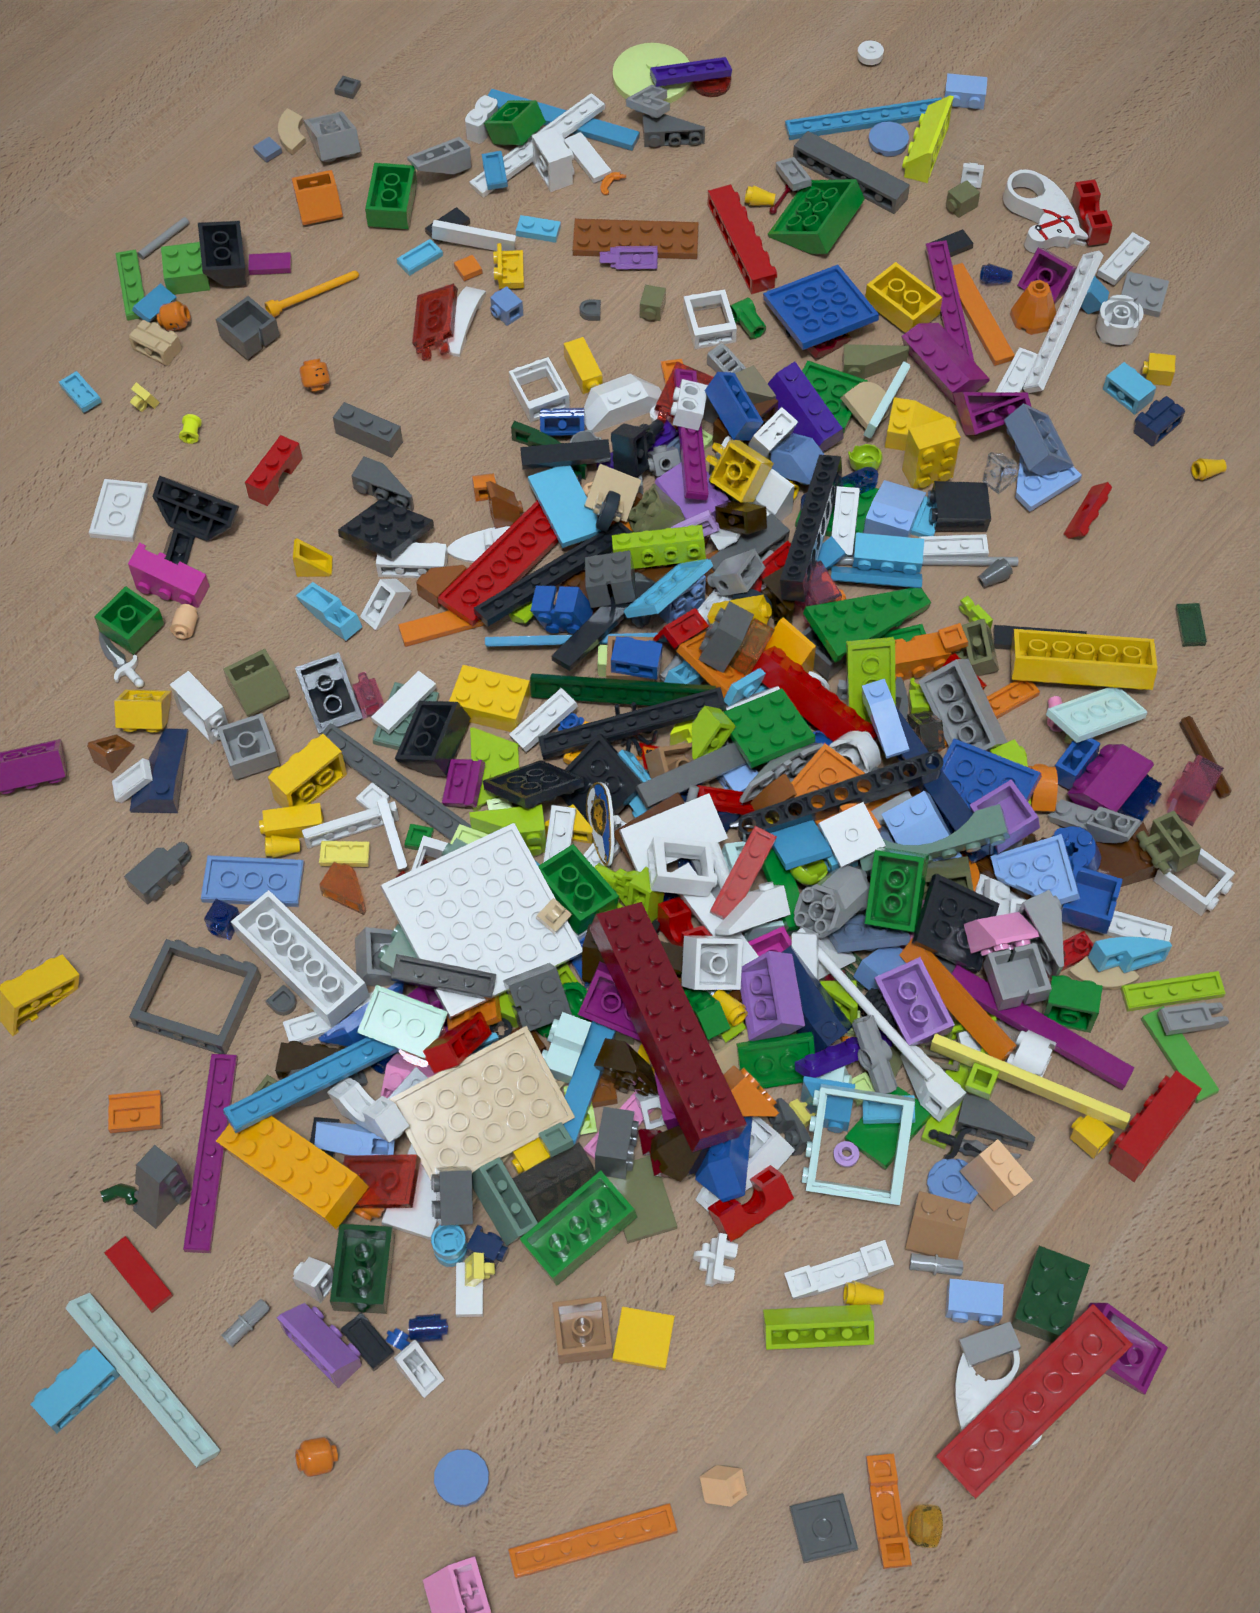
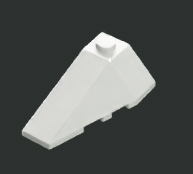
[695,1116,795,1212]

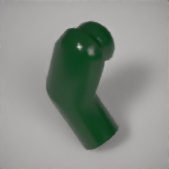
[100,1183,138,1205]

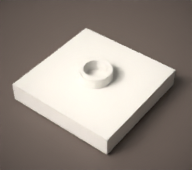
[818,802,886,868]

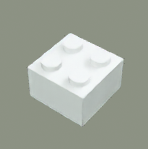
[532,127,574,192]
[682,936,743,990]

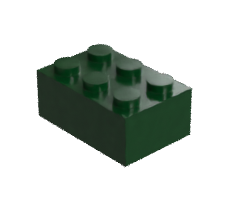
[330,1224,395,1314]
[1011,1245,1090,1343]

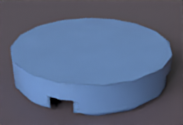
[868,122,909,157]
[926,1159,978,1204]
[434,1450,489,1507]

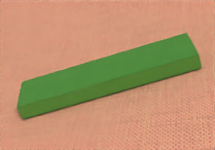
[115,249,145,321]
[1141,1006,1219,1104]

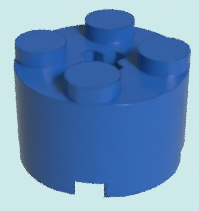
[1052,826,1101,871]

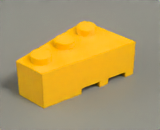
[0,954,80,1037]

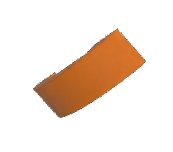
[866,1453,912,1569]

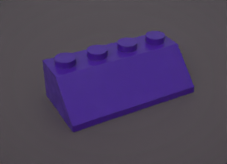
[768,361,844,452]

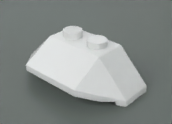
[584,374,668,434]

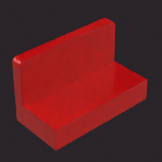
[653,608,709,649]

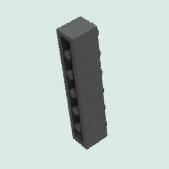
[793,131,910,214]

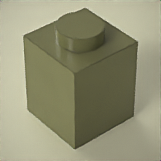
[946,180,980,218]
[640,284,666,321]

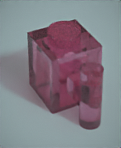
[352,672,384,719]

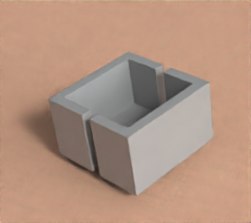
[983,943,1052,1011]

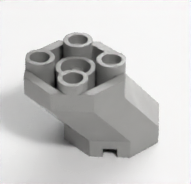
[794,865,870,939]

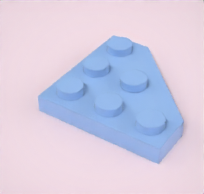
[1015,455,1082,512]
[991,834,1080,904]

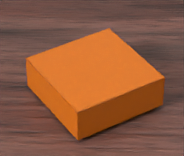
[454,255,482,281]

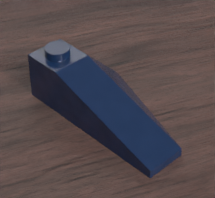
[130,728,189,813]
[781,945,853,1053]

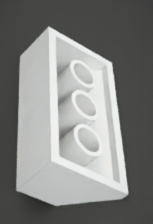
[709,436,794,521]

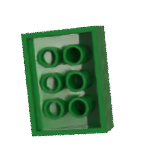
[768,179,865,254]

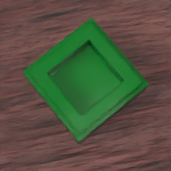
[404,824,434,851]

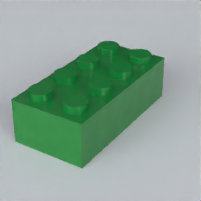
[520,1170,637,1286]

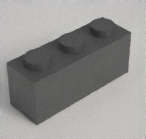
[333,402,403,458]

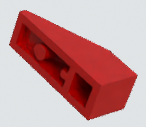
[423,1011,492,1074]

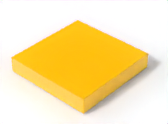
[612,1307,675,1371]

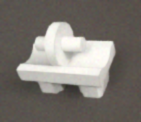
[693,1233,738,1287]

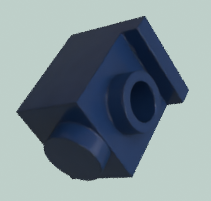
[466,1224,509,1269]

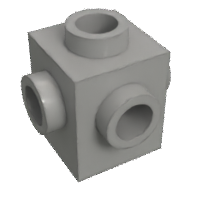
[648,445,681,477]

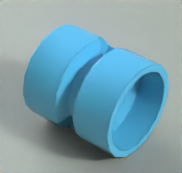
[431,1225,467,1267]

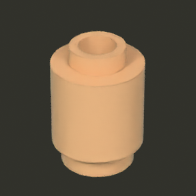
[170,604,198,639]

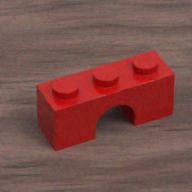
[1071,179,1113,246]
[245,435,303,506]
[657,897,712,947]
[707,1165,794,1242]

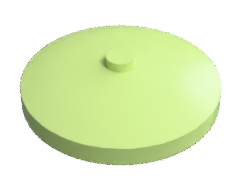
[613,43,691,103]

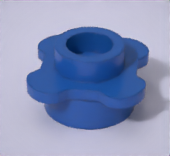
[558,713,585,731]

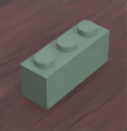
[472,1157,538,1246]

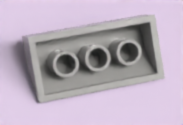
[918,659,1008,752]

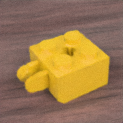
[706,440,774,502]

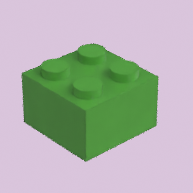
[161,242,210,295]

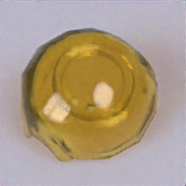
[906,1504,943,1548]

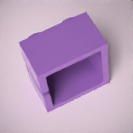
[970,780,1040,854]

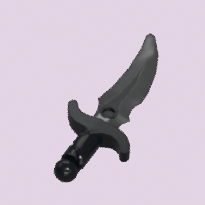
[928,1127,1021,1159]

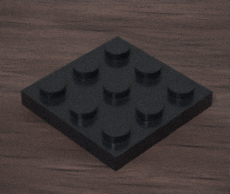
[338,499,434,559]
[560,734,644,822]
[483,760,584,809]
[912,874,1000,973]

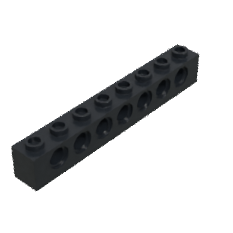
[780,454,842,602]

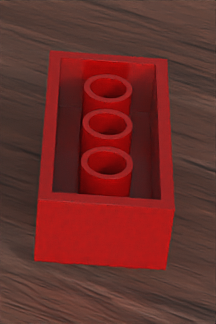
[1109,1070,1202,1183]

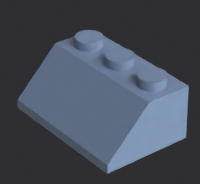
[1004,403,1074,476]

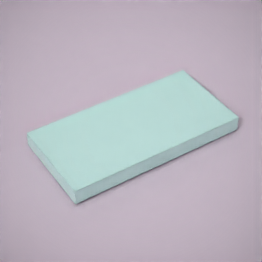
[1046,687,1147,743]

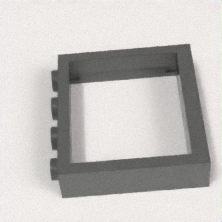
[129,939,261,1054]

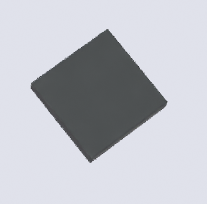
[789,1493,858,1564]

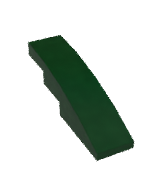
[511,420,587,480]

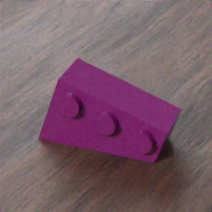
[953,392,1032,435]

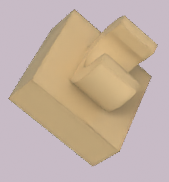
[536,898,572,934]

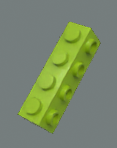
[612,525,706,569]
[763,1304,874,1350]

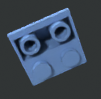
[771,433,824,485]
[658,575,706,624]

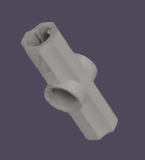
[852,1015,898,1094]

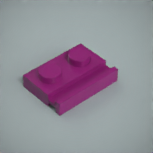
[442,759,486,807]

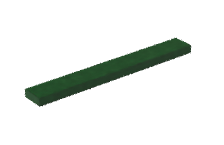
[530,673,716,706]

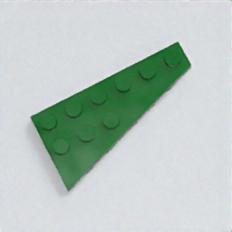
[803,588,931,663]

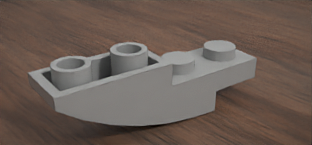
[1048,799,1141,843]

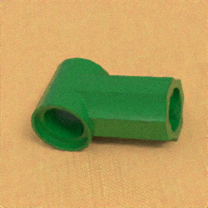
[730,297,766,339]

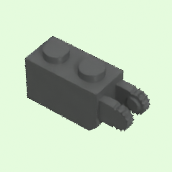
[124,841,192,905]

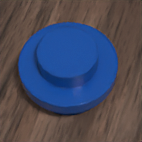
[385,1328,411,1350]

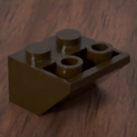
[761,566,796,626]
[594,1038,659,1096]

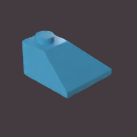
[800,1076,855,1133]

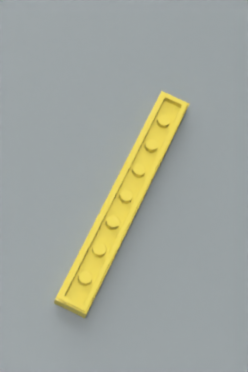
[930,1034,1131,1130]

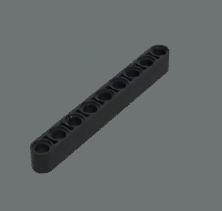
[738,751,944,842]

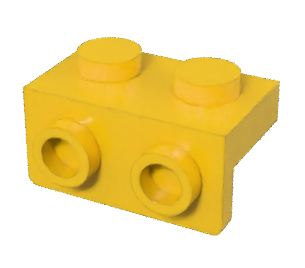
[493,243,524,289]

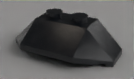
[152,475,239,541]

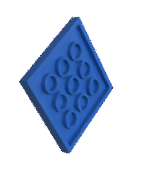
[763,265,879,350]
[942,738,1042,855]

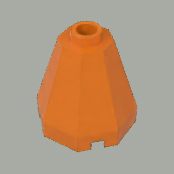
[1010,280,1057,335]

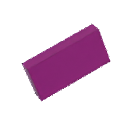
[248,252,292,275]

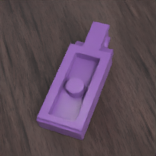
[600,246,657,269]

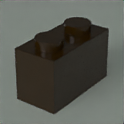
[715,500,767,534]

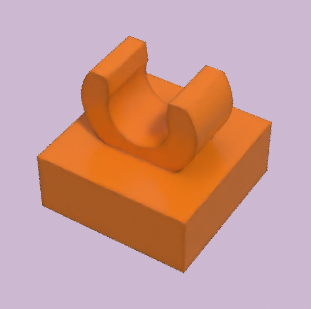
[938,623,968,654]

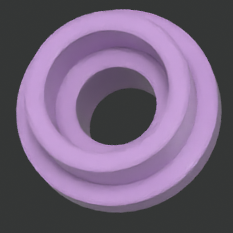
[833,1141,859,1167]

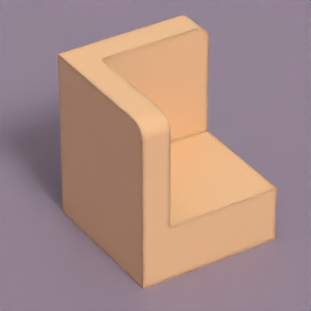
[700,1465,747,1507]

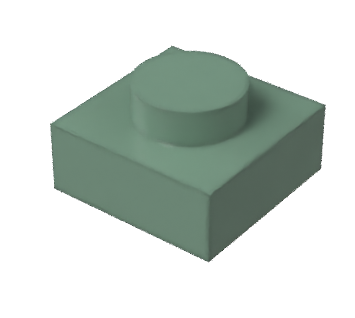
[538,1122,574,1157]

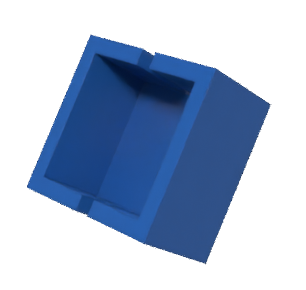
[530,586,594,634]
[1061,865,1123,934]

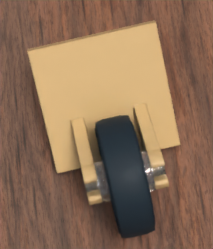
[584,464,641,532]

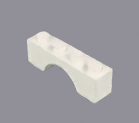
[327,1077,409,1143]

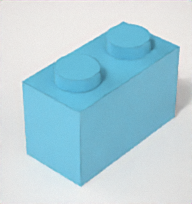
[1103,362,1156,415]

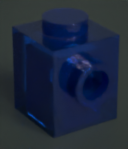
[204,899,240,940]

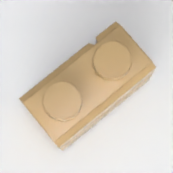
[129,320,181,366]

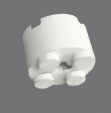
[1096,295,1143,345]
[829,731,881,773]
[1006,1030,1057,1077]

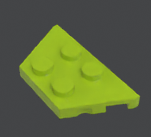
[470,727,519,811]

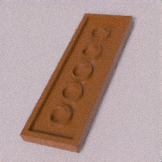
[572,218,699,259]

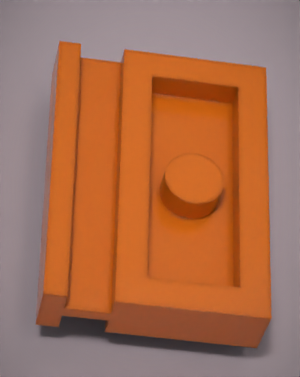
[108,1090,162,1133]

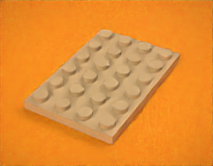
[389,1026,575,1181]

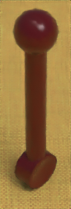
[769,184,792,215]

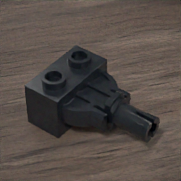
[611,419,664,478]

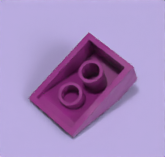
[1087,1303,1168,1394]

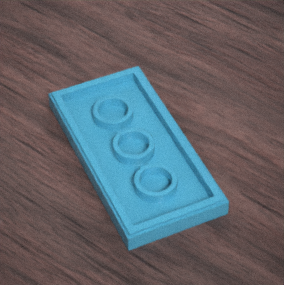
[528,465,601,548]
[624,559,713,618]

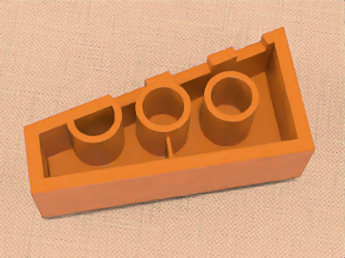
[895,632,951,682]

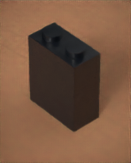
[927,481,991,532]

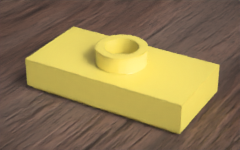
[319,841,370,867]

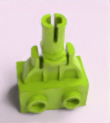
[594,863,665,922]

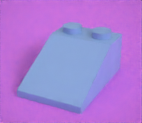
[864,480,926,538]
[882,791,962,861]

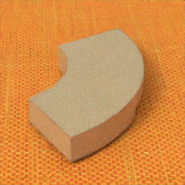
[278,108,306,155]
[1068,956,1140,990]

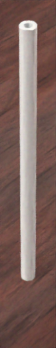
[797,928,935,1081]

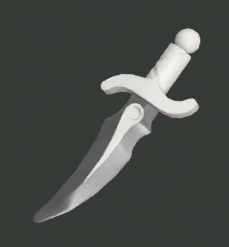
[99,631,144,688]

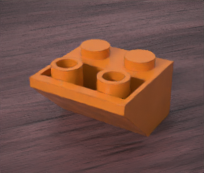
[292,170,343,225]
[724,1065,779,1116]

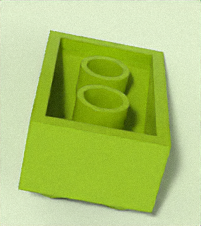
[469,804,546,856]

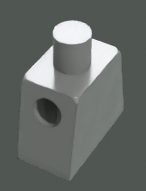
[707,549,766,596]

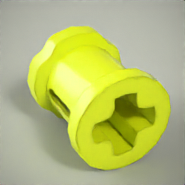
[179,414,202,444]

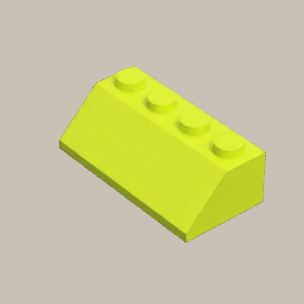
[902,95,954,183]

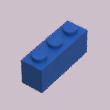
[704,372,763,440]

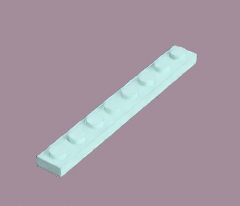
[66,1293,220,1468]

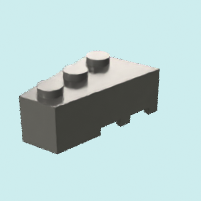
[133,1145,192,1229]

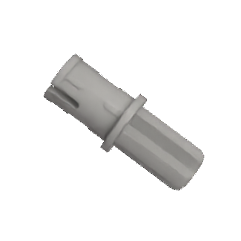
[909,1253,963,1276]
[221,1299,270,1348]

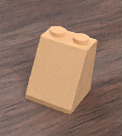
[960,1139,1033,1211]

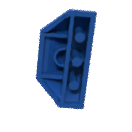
[318,982,404,1047]
[695,1116,753,1202]

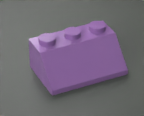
[655,462,731,528]
[741,951,805,1041]
[874,957,955,1046]
[277,1303,362,1388]

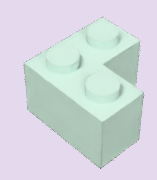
[542,1012,591,1084]

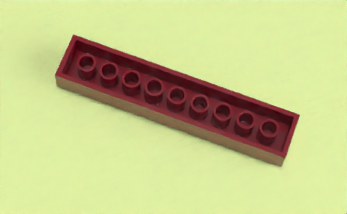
[590,902,747,1152]

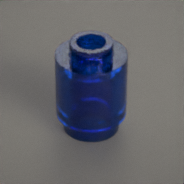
[409,1313,448,1343]

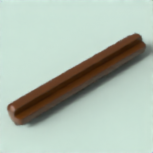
[1180,716,1232,798]

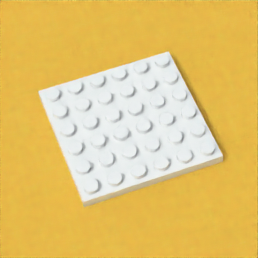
[381,823,582,1019]

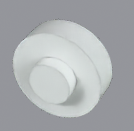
[857,41,884,65]

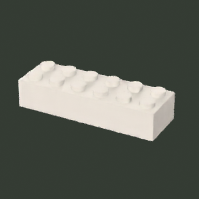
[231,890,370,1028]

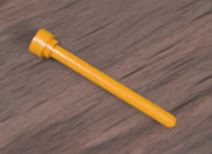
[264,270,359,317]

